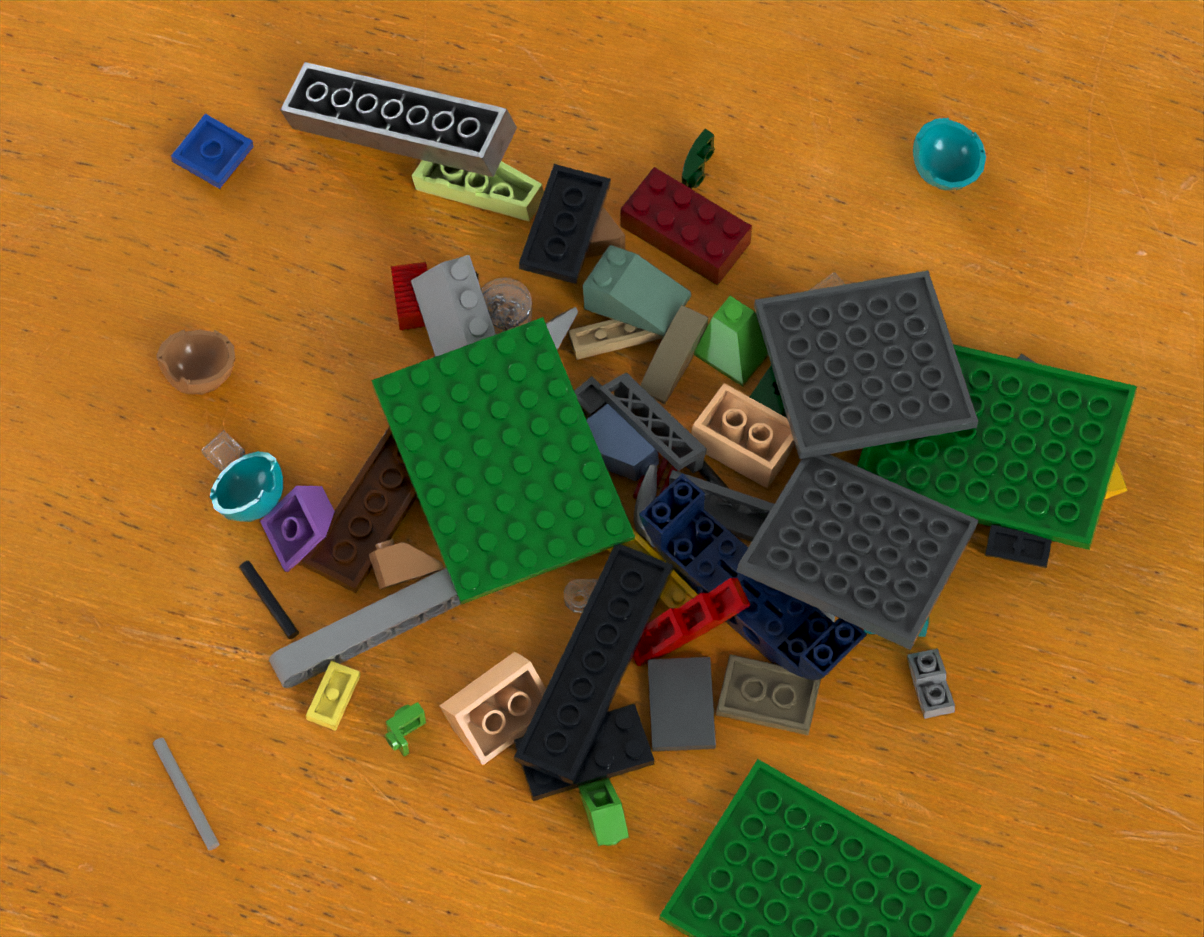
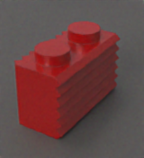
[391,262,428,331]

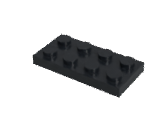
[519,164,611,284]
[514,704,654,801]

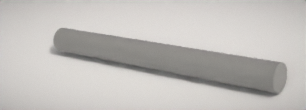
[152,738,220,850]

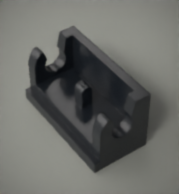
[985,525,1052,568]

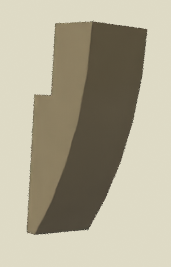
[640,305,708,404]

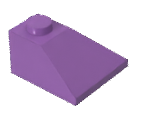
[260,486,335,572]

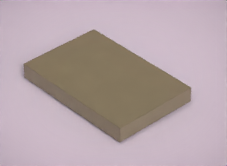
[716,654,821,735]

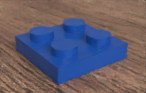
[171,114,254,189]

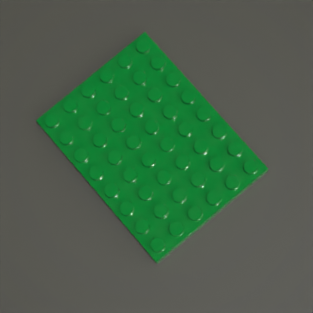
[371,317,635,605]
[857,344,1137,550]
[659,759,982,937]

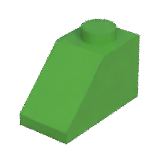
[578,778,629,846]

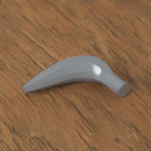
[634,464,657,547]

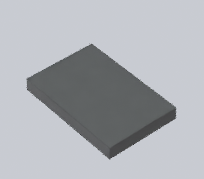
[648,657,716,752]

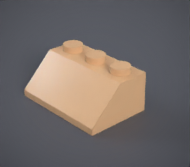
[691,383,795,489]
[440,652,546,765]

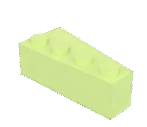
[411,160,544,222]

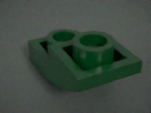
[682,128,715,189]

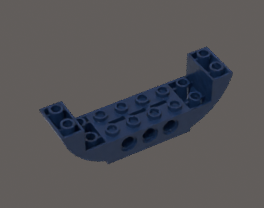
[639,473,867,680]

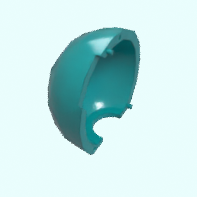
[913,118,986,191]
[210,451,283,522]

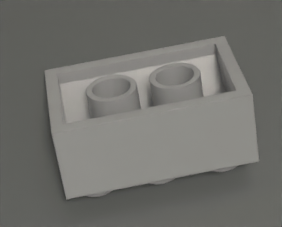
[411,255,496,357]

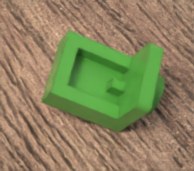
[385,702,426,756]

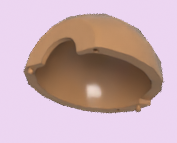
[156,329,235,395]

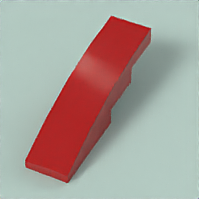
[633,578,750,666]

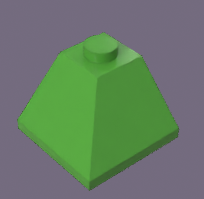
[694,296,768,387]

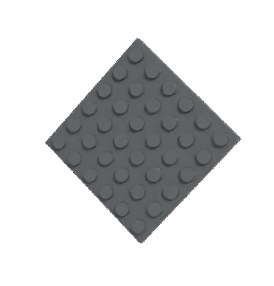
[754,271,978,459]
[736,454,979,650]

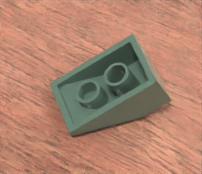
[583,245,691,337]

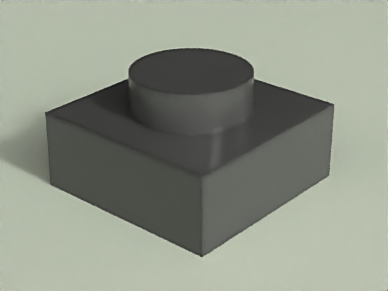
[574,376,608,418]

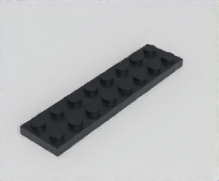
[514,543,673,785]

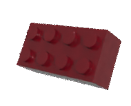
[620,167,752,286]

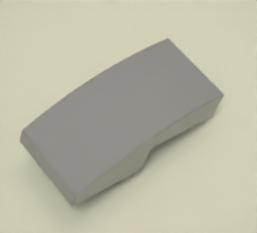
[907,648,955,719]

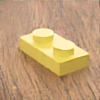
[306,661,360,731]

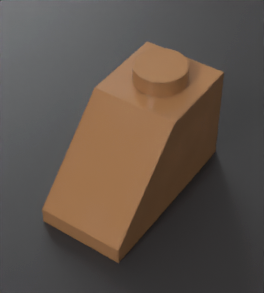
[369,539,444,589]

